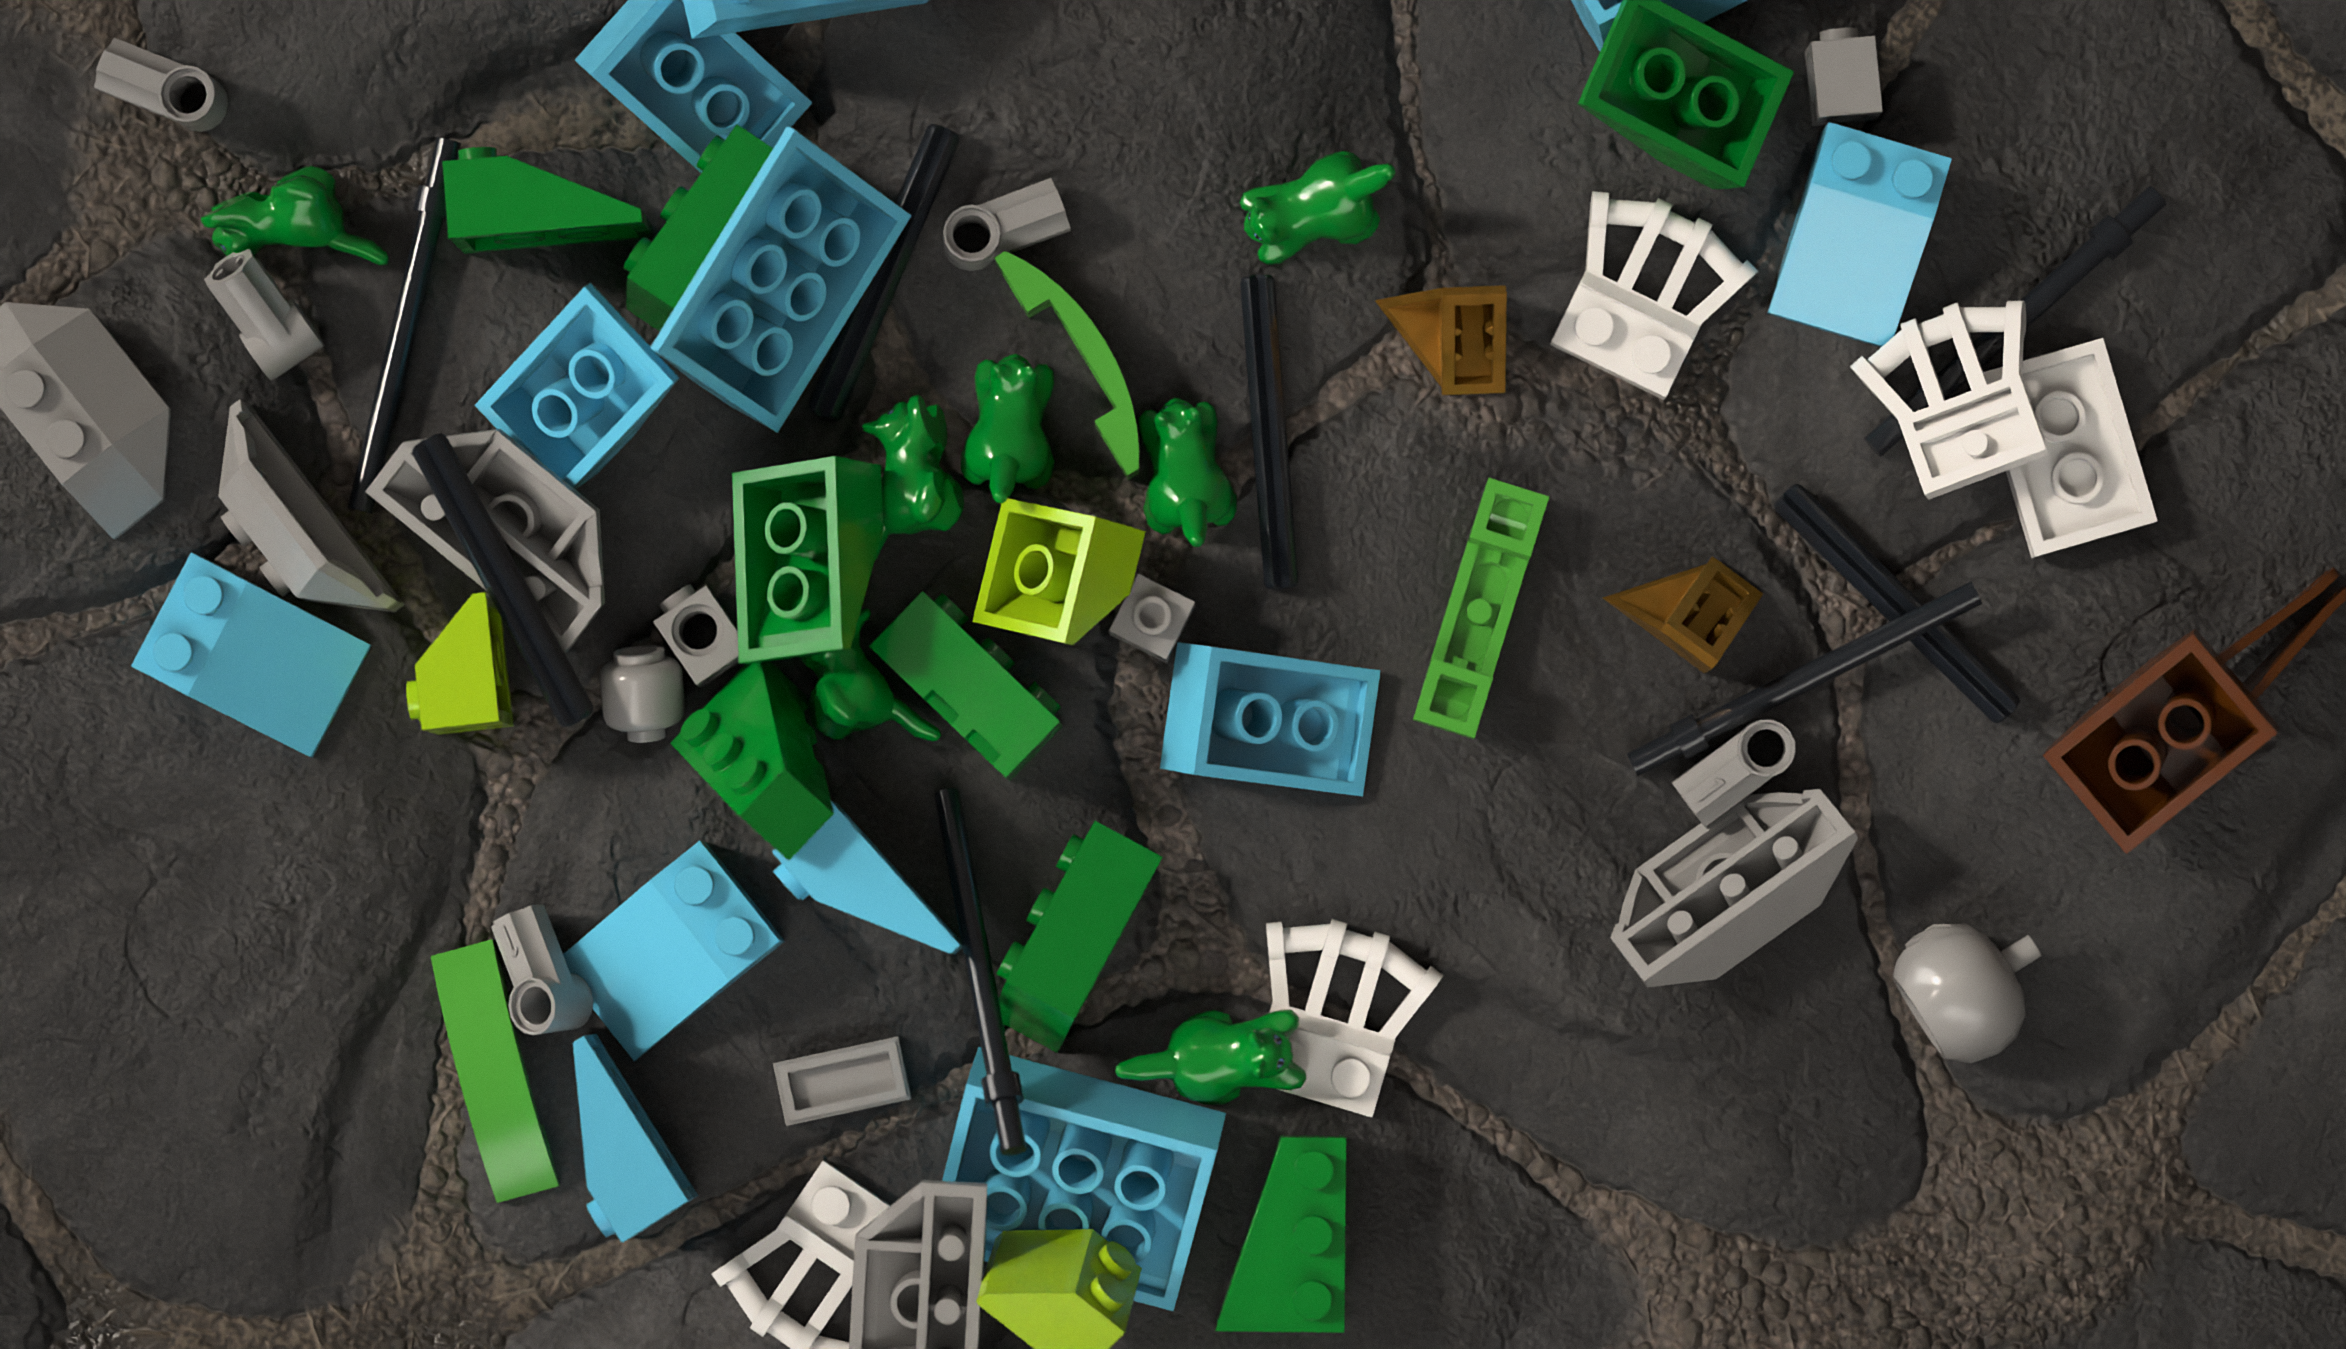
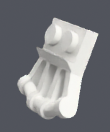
[1550,191,1759,400]
[1850,301,2049,500]
[1266,919,1444,1117]
[711,1160,891,1349]

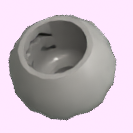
[1893,923,2041,1063]

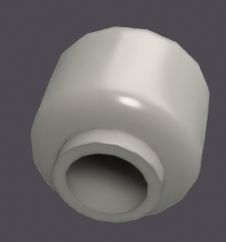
[599,645,686,743]

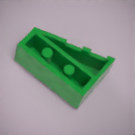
[623,124,773,332]
[869,591,1062,782]
[670,661,834,861]
[996,821,1162,1053]
[1214,1135,1346,1333]

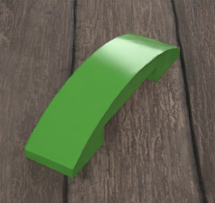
[994,251,1139,480]
[1413,477,1549,740]
[431,939,560,1203]

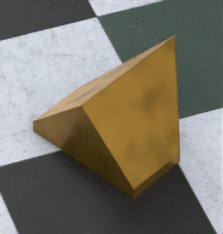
[1374,285,1507,395]
[1603,556,1763,673]

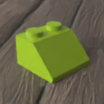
[972,498,1146,645]
[406,592,513,735]
[976,1229,1142,1349]

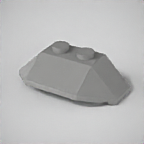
[0,302,171,540]
[218,399,405,612]
[365,429,605,653]
[1610,789,1858,987]
[849,1180,988,1349]

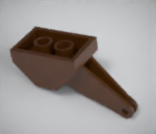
[2043,567,2346,854]

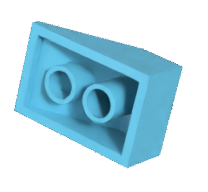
[575,0,813,173]
[1767,122,1952,348]
[475,283,679,489]
[131,552,372,758]
[1160,642,1381,797]
[772,801,963,954]
[563,840,785,1061]
[573,1034,698,1243]

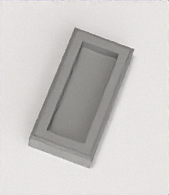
[773,1036,912,1126]

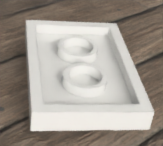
[1984,338,2158,558]

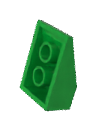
[1578,0,1794,190]
[442,147,653,254]
[732,456,883,665]

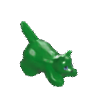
[1239,151,1396,266]
[201,166,389,265]
[960,354,1055,503]
[862,395,965,560]
[1138,398,1237,547]
[801,608,942,742]
[1115,1009,1307,1105]

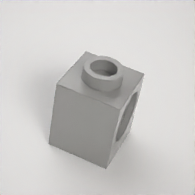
[1805,27,1883,126]
[1109,574,1195,663]
[653,584,739,688]

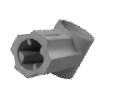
[94,38,229,132]
[942,178,1071,271]
[204,249,325,381]
[1672,719,1796,827]
[491,904,593,1035]

